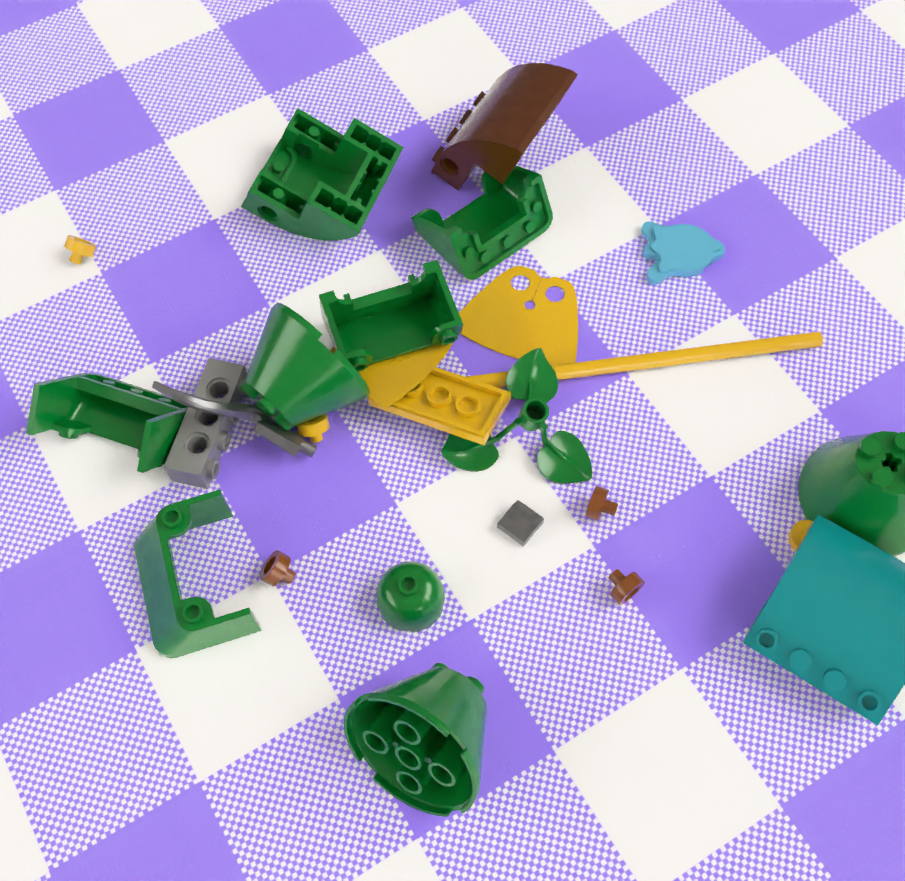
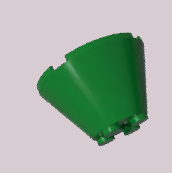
[240,302,370,432]
[798,431,905,557]
[344,663,487,817]

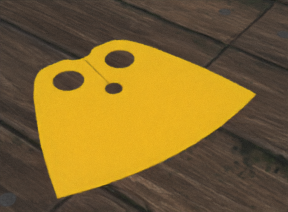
[459,266,578,365]
[330,342,454,409]

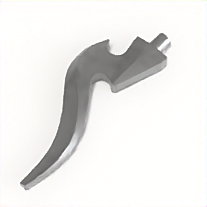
[152,381,317,458]

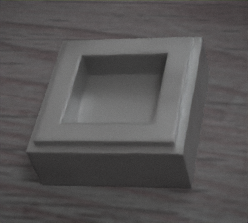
[497,499,544,547]

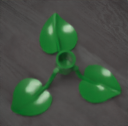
[441,348,592,484]

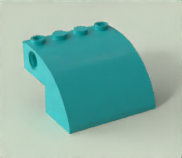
[743,514,905,725]

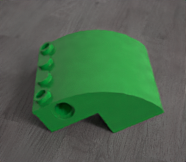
[241,108,404,241]

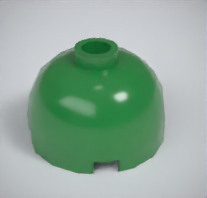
[377,561,445,632]

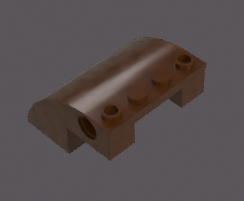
[431,63,578,191]

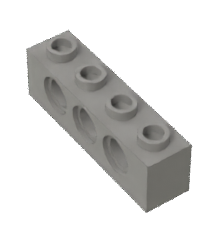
[163,358,248,489]

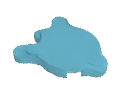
[641,221,725,285]

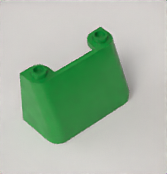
[411,165,553,280]
[319,260,463,372]

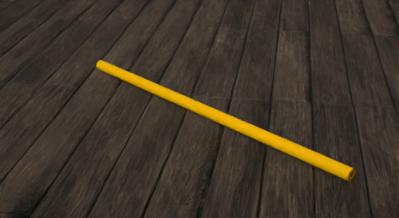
[465,331,823,388]

